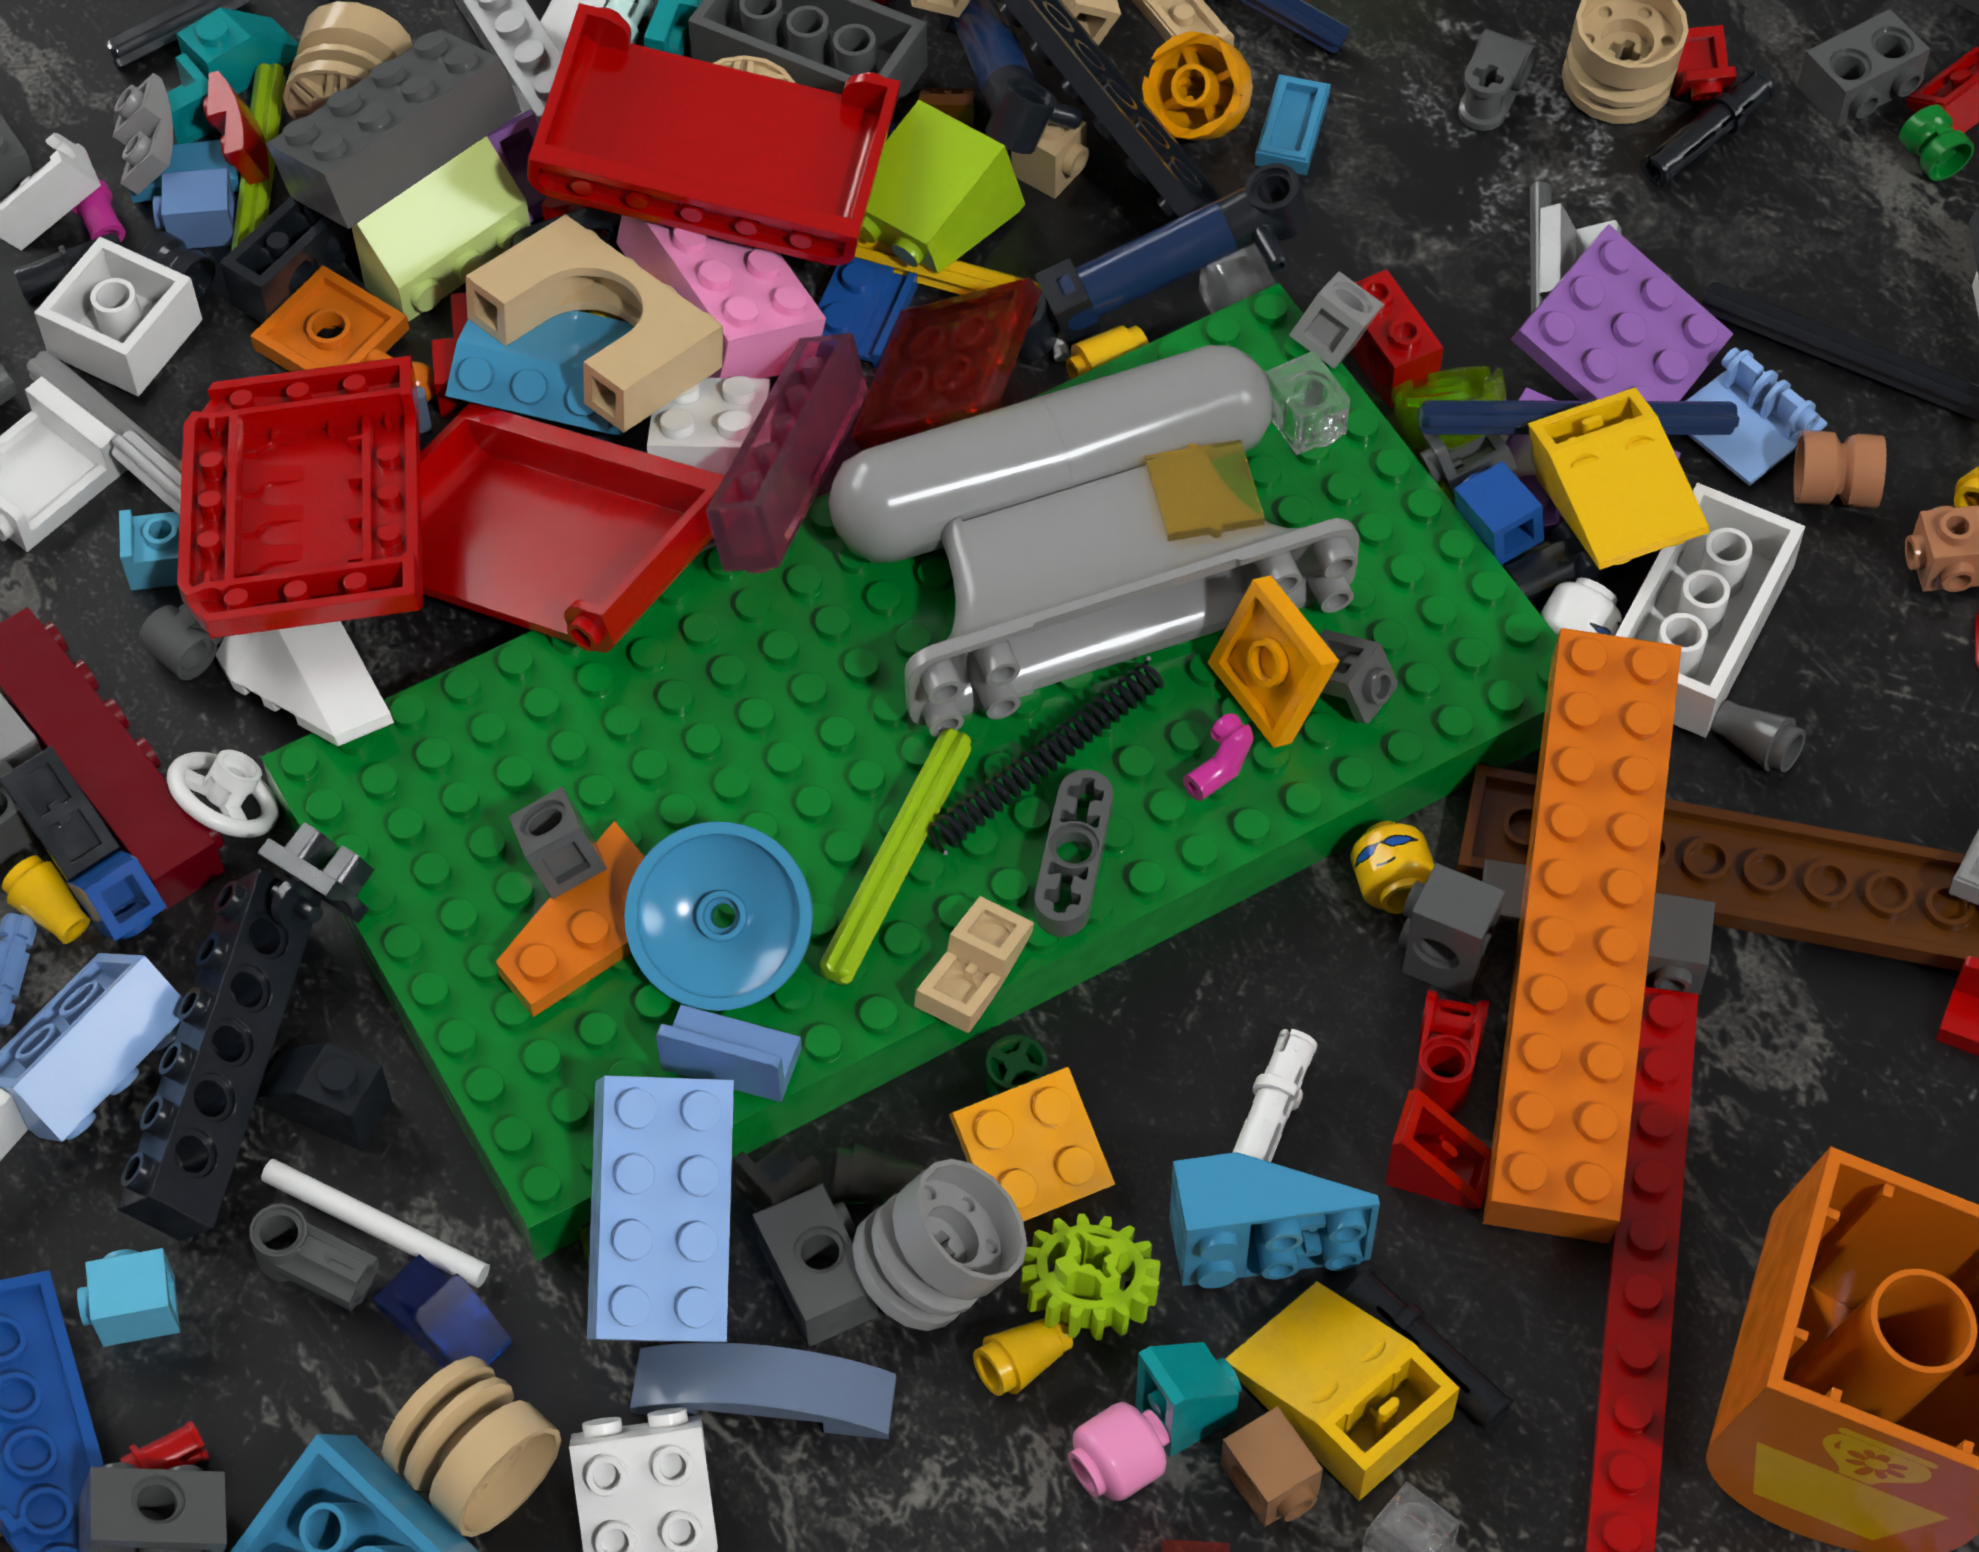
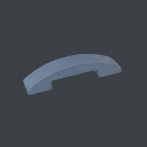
[630,1342,896,1439]

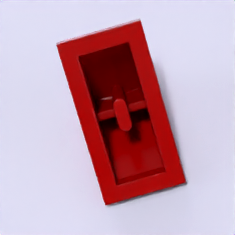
[1385,1089,1491,1210]

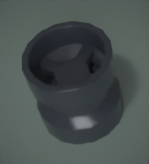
[140,232,216,301]

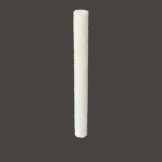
[261,1159,490,1288]

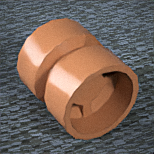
[1793,430,1887,509]

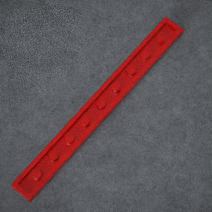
[1585,987,1699,1552]

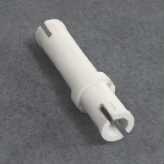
[1233,1029,1317,1162]

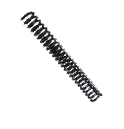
[928,656,1164,855]

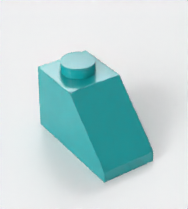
[176,7,299,94]
[1135,1342,1242,1457]

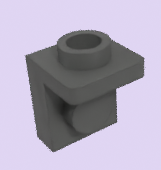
[1319,629,1398,724]

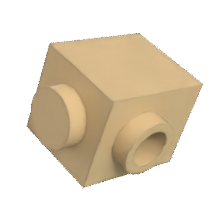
[1011,120,1089,199]

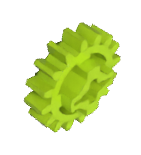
[1019,1213,1160,1340]

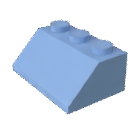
[0,953,183,1142]

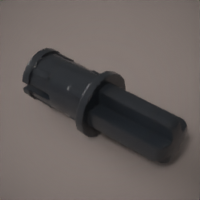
[13,233,122,301]

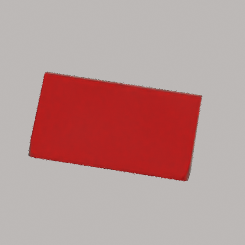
[1905,47,1979,133]

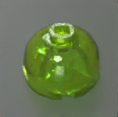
[1392,366,1507,451]

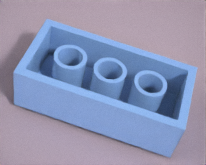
[587,1076,734,1343]

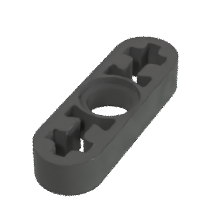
[1034,770,1113,937]

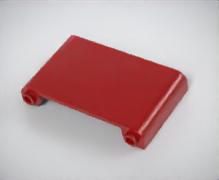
[527,3,901,266]
[420,402,739,653]

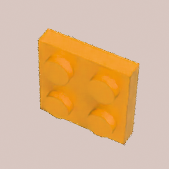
[1207,575,1339,748]
[949,1067,1115,1222]

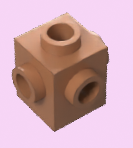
[1905,506,1979,592]

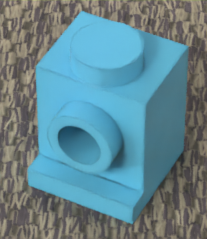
[119,510,180,590]

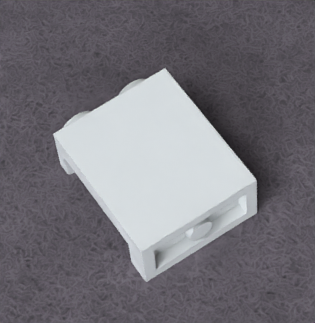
[0,376,128,552]

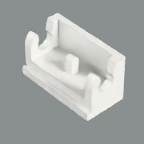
[0,133,101,251]

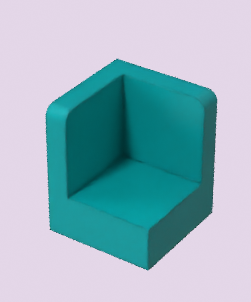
[167,53,217,145]

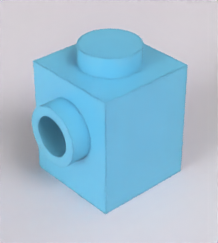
[77,1248,180,1347]

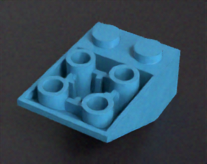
[1169,1152,1380,1288]

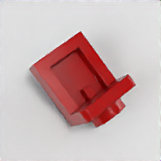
[1673,25,1737,102]

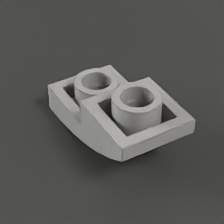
[113,73,173,195]

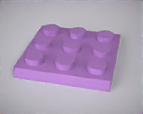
[1511,224,1733,401]

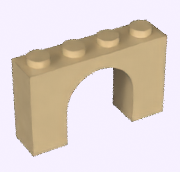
[466,214,723,433]

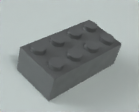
[688,0,928,115]
[266,29,522,229]

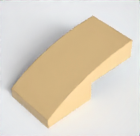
[914,896,1034,1033]

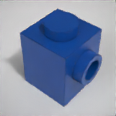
[1454,461,1544,565]
[66,849,167,941]

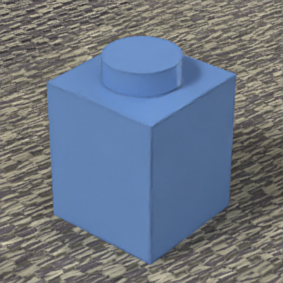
[153,168,236,249]

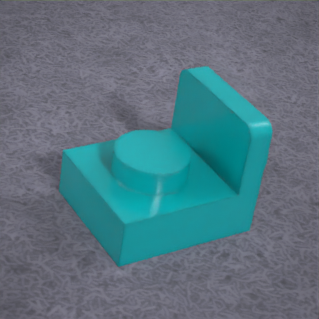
[644,0,703,56]

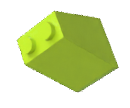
[860,100,1025,273]

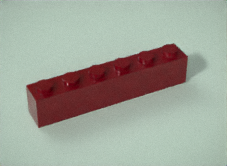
[0,607,225,911]

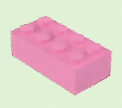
[616,215,826,379]

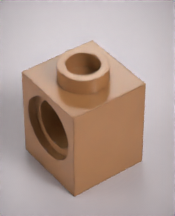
[1220,1406,1323,1528]

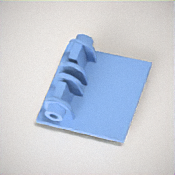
[1686,347,1827,486]

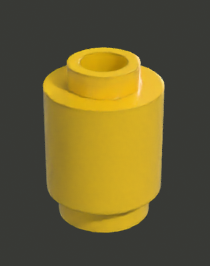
[1066,325,1149,379]

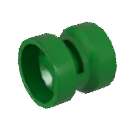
[1898,105,1975,181]

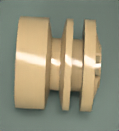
[1562,0,1689,124]
[283,1,413,120]
[381,1356,562,1537]

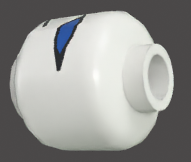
[1540,577,1622,636]

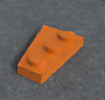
[496,821,645,1017]

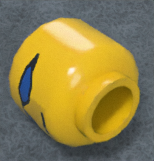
[1350,821,1435,914]

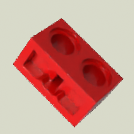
[1349,269,1444,409]

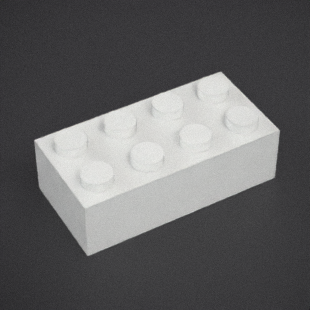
[1615,483,1805,738]

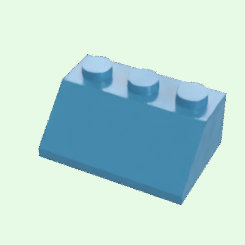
[445,310,634,436]

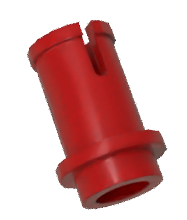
[119,1421,209,1470]

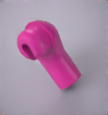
[1183,713,1254,801]

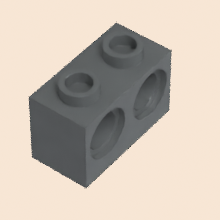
[1797,9,1930,128]

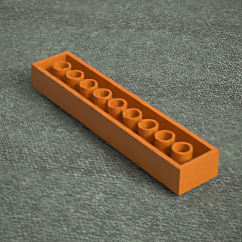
[1482,628,1682,1244]

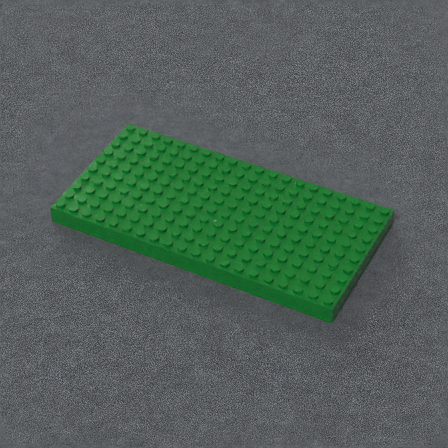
[261,283,1558,1262]

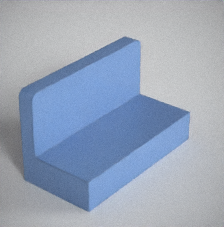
[656,1005,802,1103]

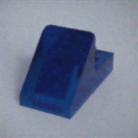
[373,1254,512,1368]

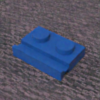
[817,257,917,370]

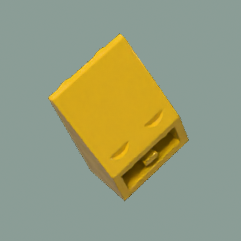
[1528,387,1710,570]
[1225,1282,1460,1501]

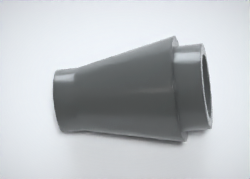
[1712,700,1806,772]

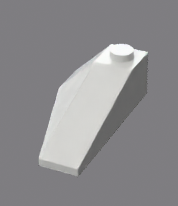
[215,621,394,746]

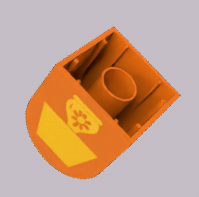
[1706,1147,1979,1552]

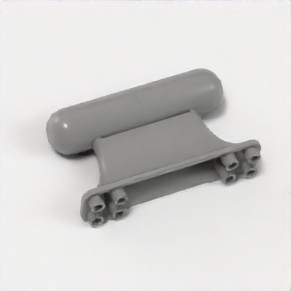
[828,345,1360,737]

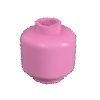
[1068,1402,1170,1501]

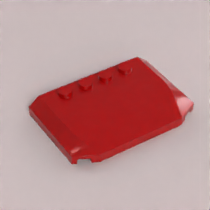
[177,356,423,639]

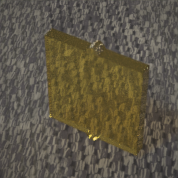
[1146,440,1265,542]

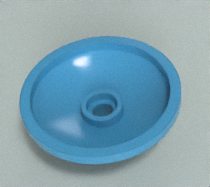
[624,822,813,1011]

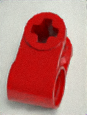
[1413,990,1489,1114]

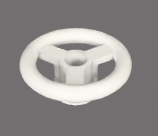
[167,750,279,838]

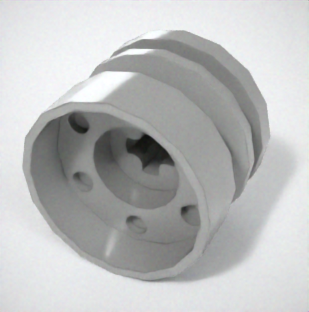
[852,1159,1027,1331]

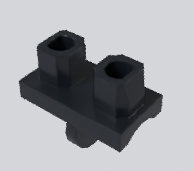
[257,822,375,930]

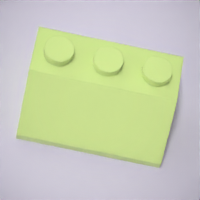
[352,136,531,322]

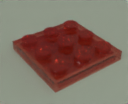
[850,277,1042,451]

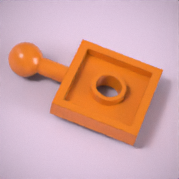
[250,265,436,402]

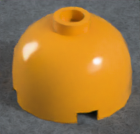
[1142,31,1253,142]

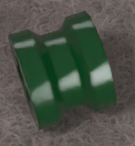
[985,1034,1048,1097]

